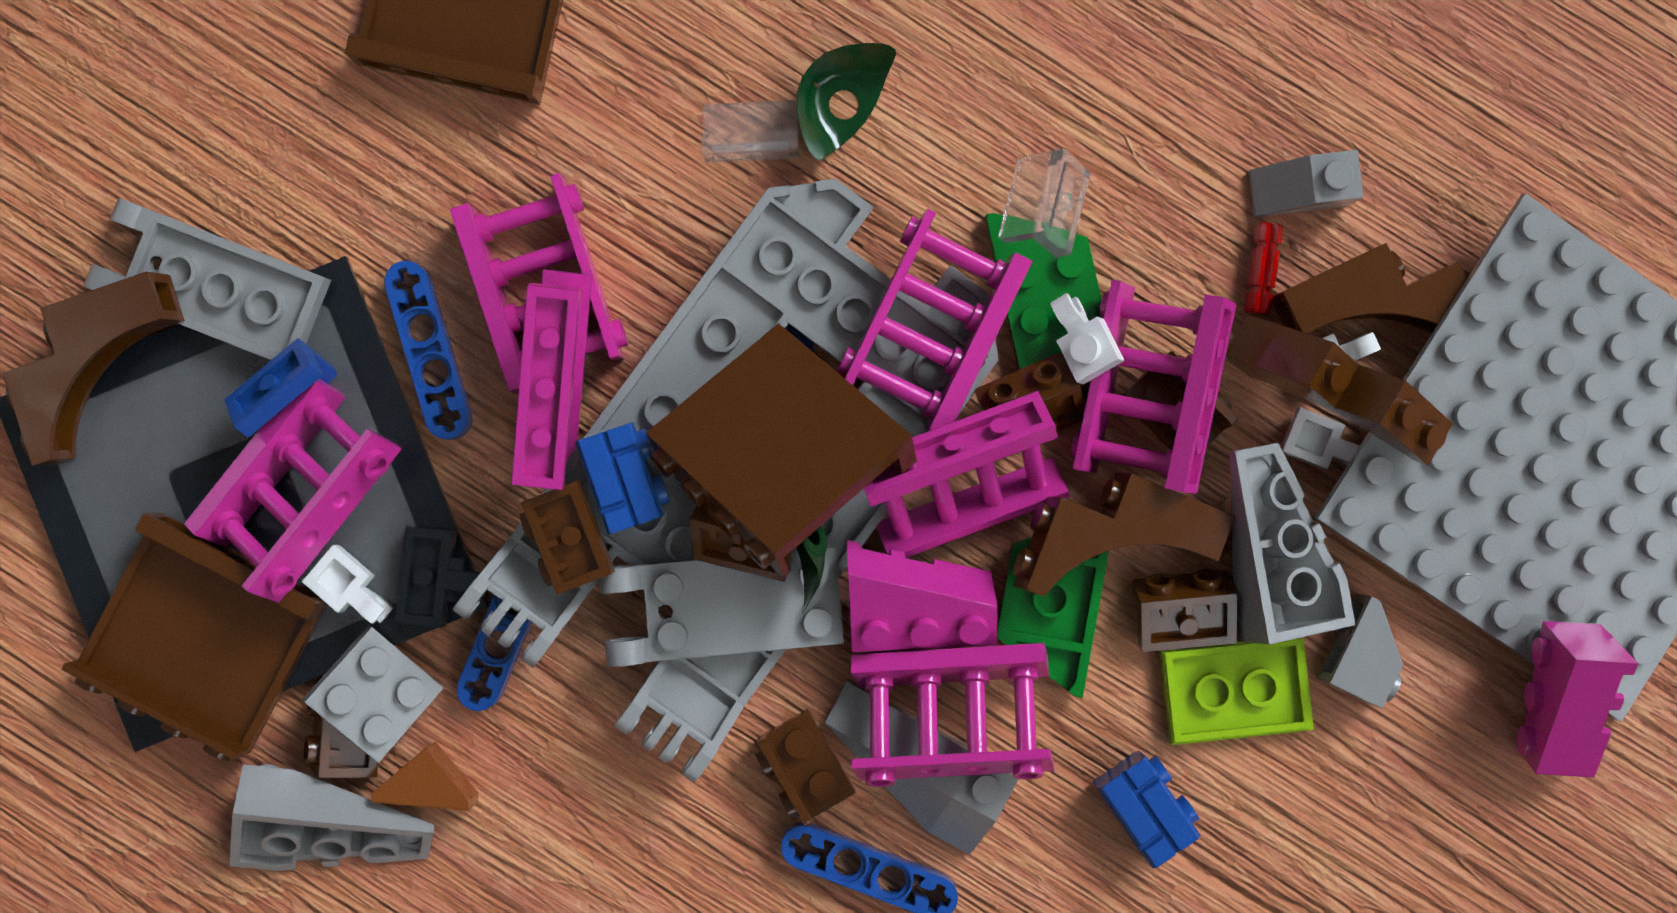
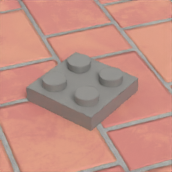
[302,625,444,763]

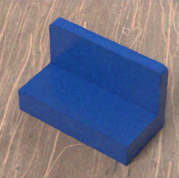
[224,338,337,438]

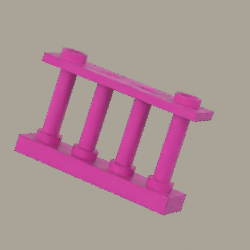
[450,173,628,394]
[836,209,1033,431]
[512,269,592,490]
[1071,280,1237,494]
[184,379,402,603]
[863,391,1070,558]
[851,643,1054,787]

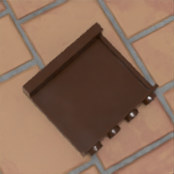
[345,0,563,105]
[646,323,917,578]
[61,512,328,761]

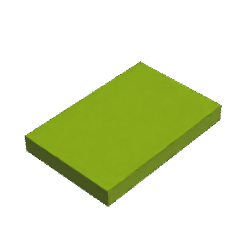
[1159,637,1314,745]

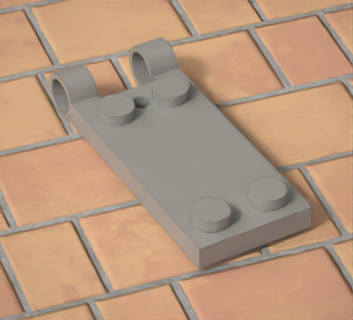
[83,198,331,360]
[599,546,844,667]

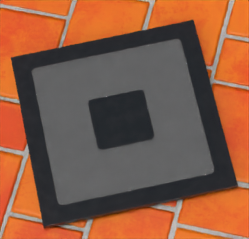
[0,256,489,752]

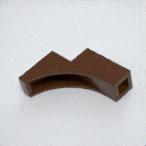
[1273,243,1470,334]
[3,271,185,466]
[1226,315,1453,466]
[1013,473,1235,596]

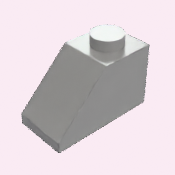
[1248,150,1364,218]
[1317,594,1403,709]

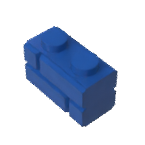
[575,422,670,535]
[1092,751,1201,869]

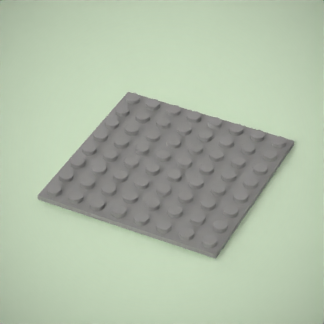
[1314,193,1677,722]

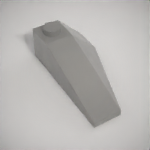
[1230,443,1355,644]
[825,680,1019,855]
[229,764,434,871]

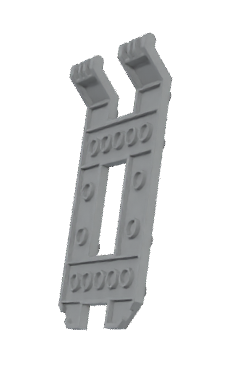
[453,179,998,783]

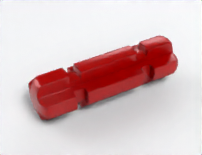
[1244,222,1283,315]

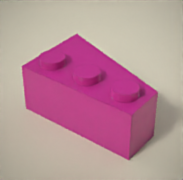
[846,540,997,652]
[1517,621,1638,778]

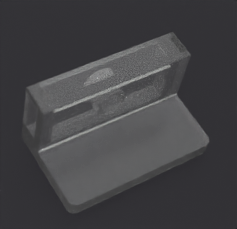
[701,100,799,163]
[998,148,1090,257]

